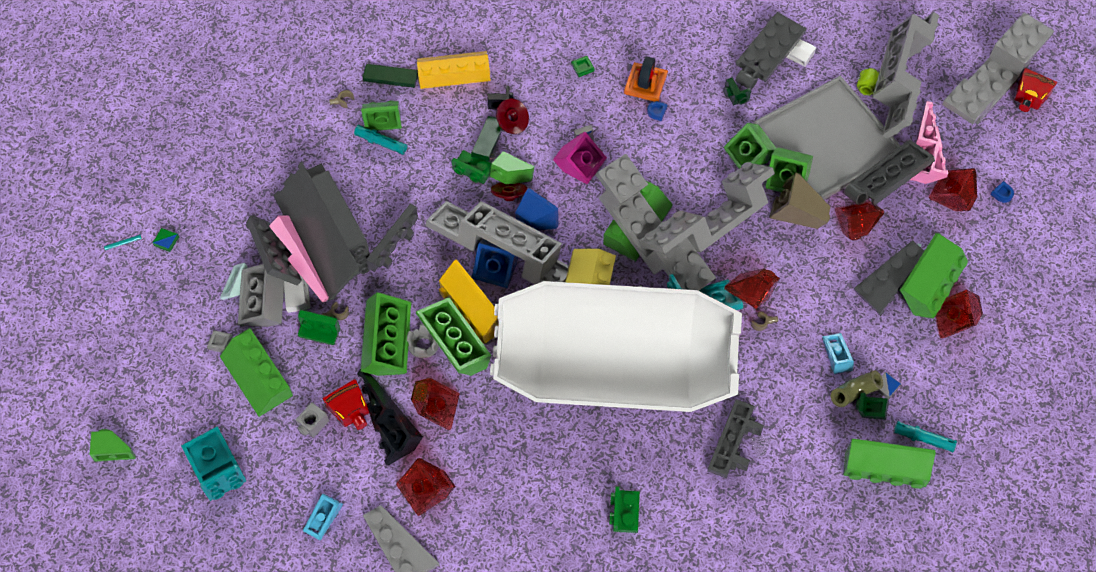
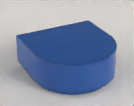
[647,101,668,121]
[990,181,1014,203]

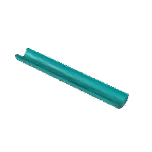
[104,234,142,251]

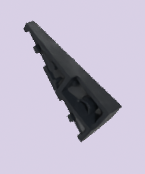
[357,369,423,465]

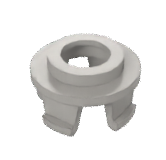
[407,324,439,358]

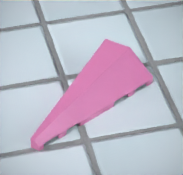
[910,101,948,184]
[269,215,329,302]

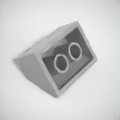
[238,264,284,327]

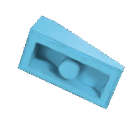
[822,333,854,374]
[303,494,343,540]

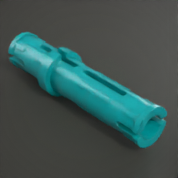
[354,124,408,155]
[893,421,957,453]

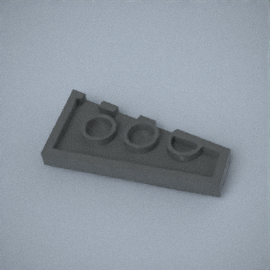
[854,240,924,316]

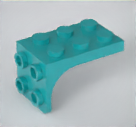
[667,274,743,310]
[181,426,247,501]

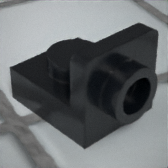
[487,86,513,110]

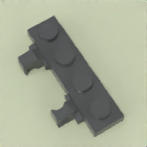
[366,203,418,272]
[707,399,764,479]

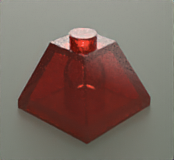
[929,168,978,212]
[835,201,884,240]
[724,268,780,309]
[936,290,983,339]
[411,378,460,430]
[396,458,456,516]

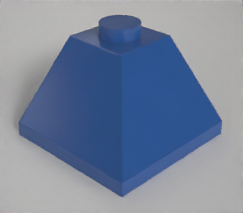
[515,188,559,231]

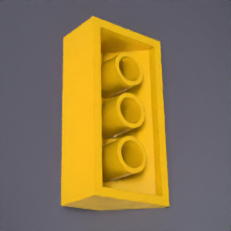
[417,51,491,89]
[438,259,499,344]

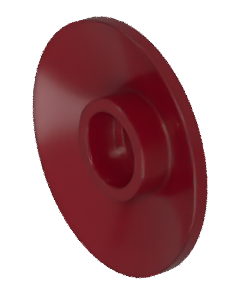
[496,99,529,134]
[491,182,528,201]

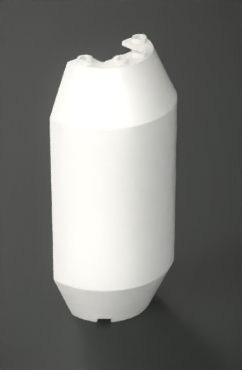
[490,281,742,412]

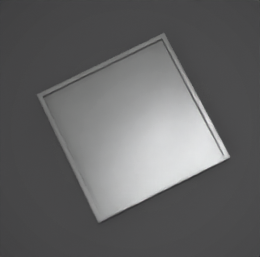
[753,75,900,200]

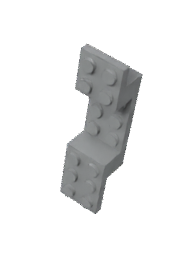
[873,12,939,139]
[942,12,1054,125]
[595,154,716,291]
[639,162,775,254]
[425,201,569,284]

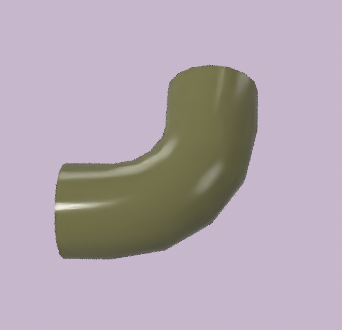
[831,370,883,407]

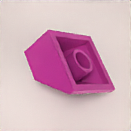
[553,132,607,184]

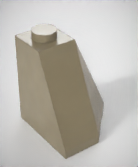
[769,173,831,229]

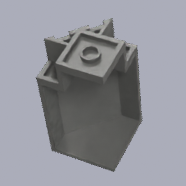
[273,161,370,301]

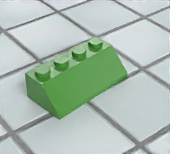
[603,181,673,262]
[900,233,968,319]
[361,292,411,376]
[416,297,492,376]
[220,328,293,417]
[844,439,936,489]

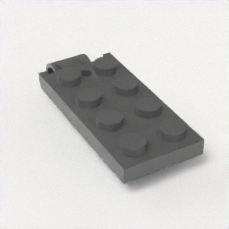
[735,12,807,90]
[844,139,935,206]
[246,215,302,286]

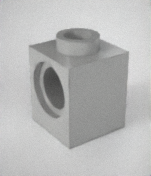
[296,402,329,438]

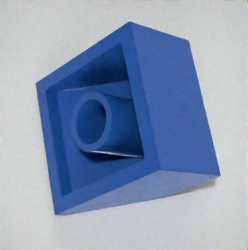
[472,239,518,288]

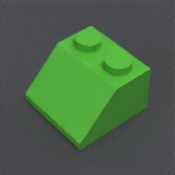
[361,101,402,131]
[723,123,776,169]
[766,147,813,192]

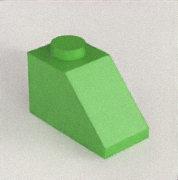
[490,151,535,184]
[89,429,136,462]

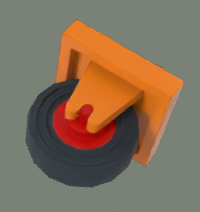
[624,56,668,102]

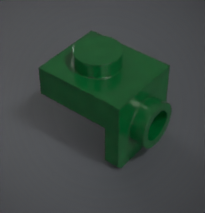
[723,77,751,106]
[856,392,889,420]

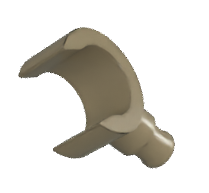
[329,90,355,108]
[322,302,349,320]
[751,312,778,331]

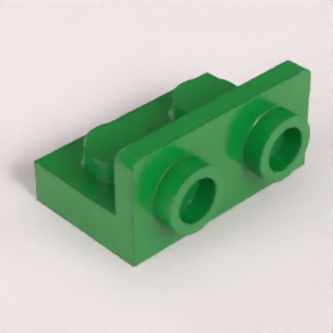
[451,150,492,184]
[298,310,340,345]
[609,486,640,533]

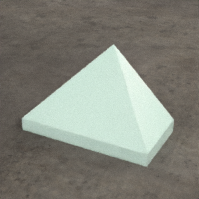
[220,263,248,300]

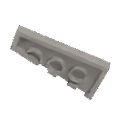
[363,505,440,572]

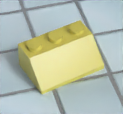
[565,249,616,285]

